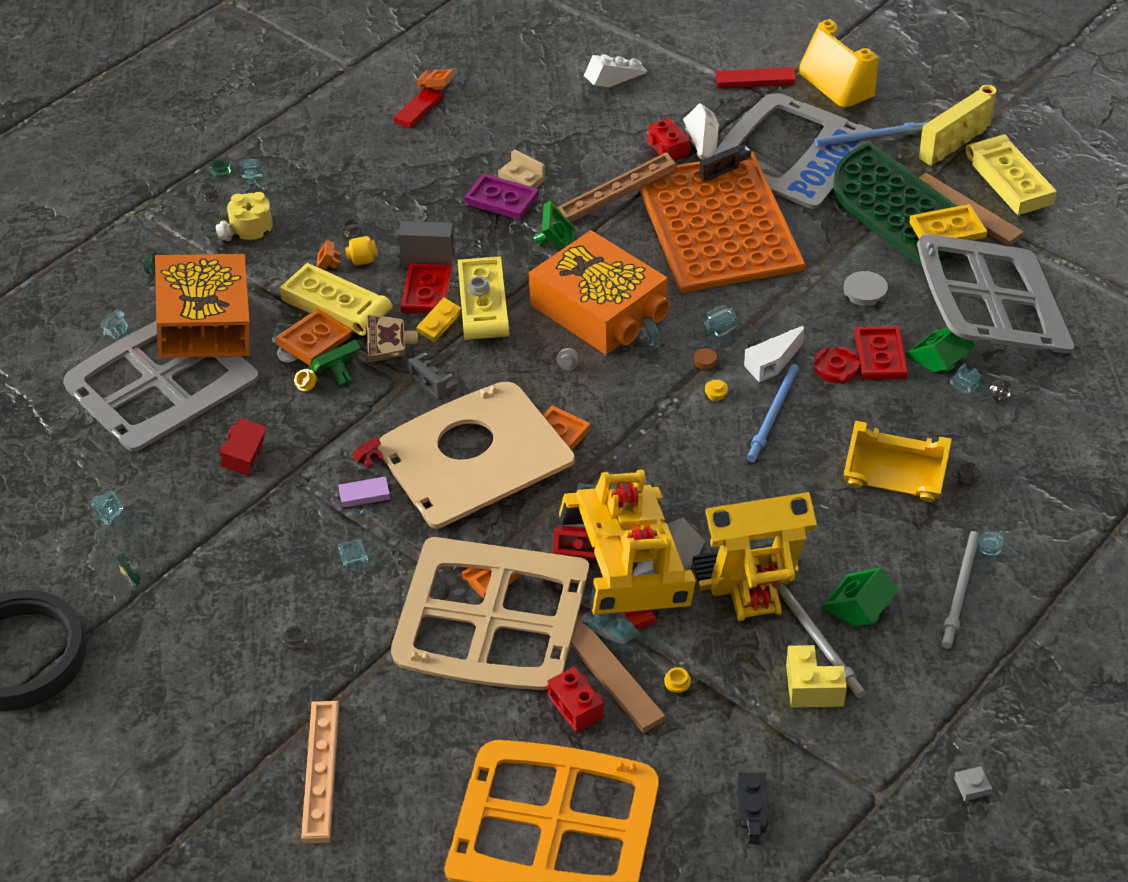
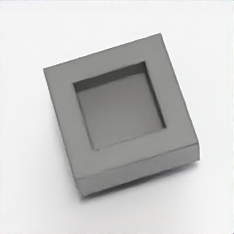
[954,766,992,801]

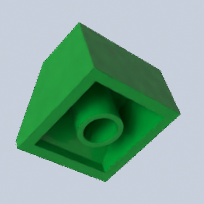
[906,327,976,373]
[821,567,898,626]

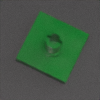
[534,201,575,251]
[308,340,360,386]

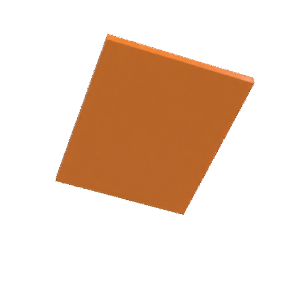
[639,152,806,293]

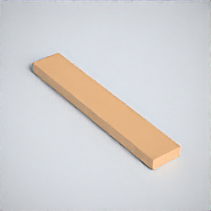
[301,701,339,844]

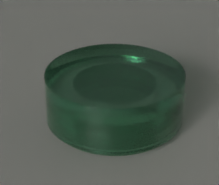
[209,159,231,177]
[143,253,157,274]

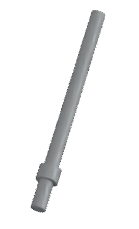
[942,531,980,649]
[776,583,866,698]

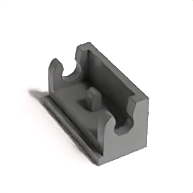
[408,353,458,400]

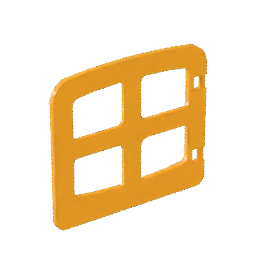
[445,740,659,882]

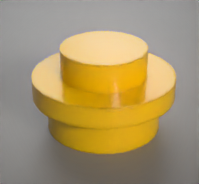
[294,369,317,392]
[705,380,728,401]
[664,667,691,693]

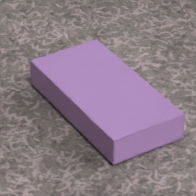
[338,477,390,508]

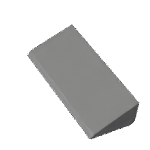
[632,518,705,576]

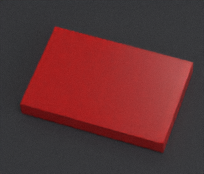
[400,263,453,314]
[854,326,908,380]

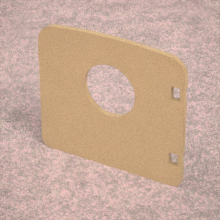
[378,382,575,528]

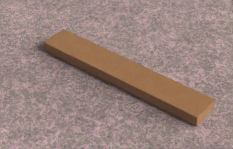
[557,152,677,223]
[919,173,1024,247]
[570,614,665,733]

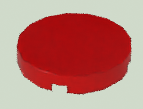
[814,346,860,383]

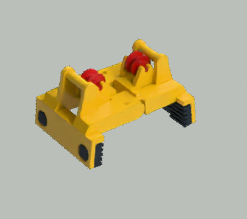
[559,470,696,615]
[692,492,817,621]

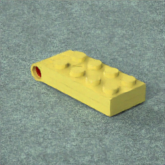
[919,85,996,166]
[966,134,1057,215]
[458,256,509,340]
[280,263,393,336]

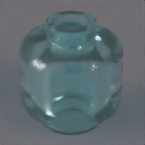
[703,304,738,337]

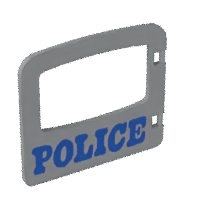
[712,93,875,209]

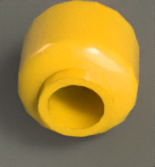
[345,236,378,266]

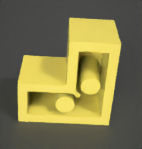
[786,645,846,708]

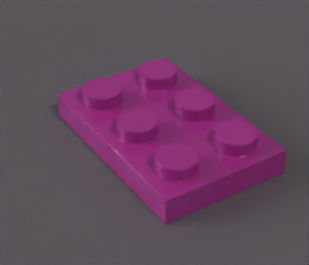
[464,173,539,220]

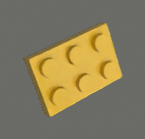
[909,204,987,241]

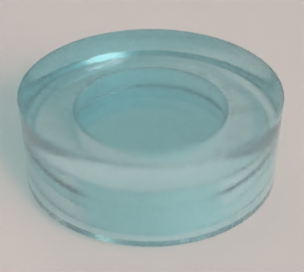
[978,531,1004,555]

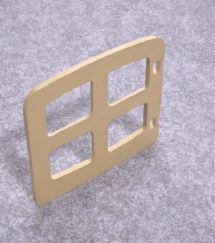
[391,537,589,690]

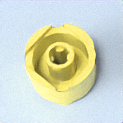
[227,192,273,240]

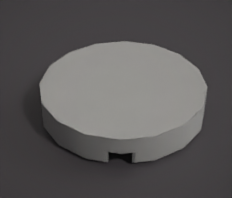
[844,271,888,306]

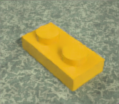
[416,298,462,343]

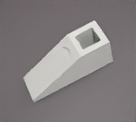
[584,54,647,87]
[683,103,719,160]
[744,326,804,382]

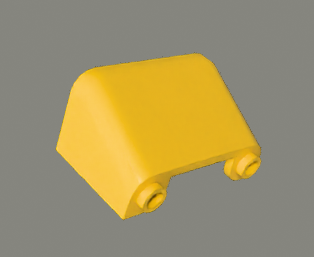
[799,19,879,107]
[844,421,952,502]

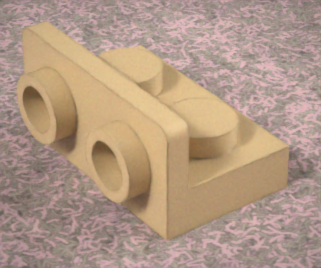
[498,150,546,188]

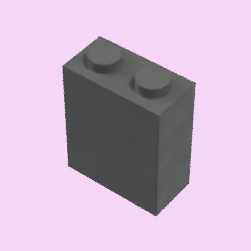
[395,221,455,268]

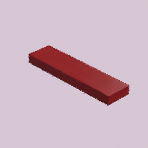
[715,67,796,88]

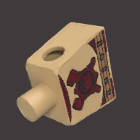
[367,314,418,362]

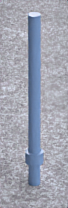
[814,122,928,147]
[747,364,799,462]

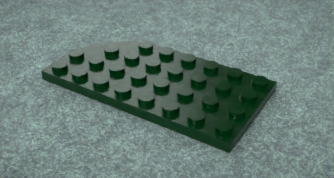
[833,141,987,268]

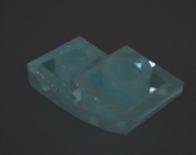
[581,610,640,644]

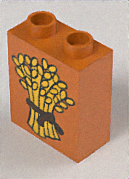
[529,230,671,355]
[155,254,249,358]

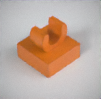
[317,240,341,271]

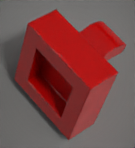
[352,436,383,468]

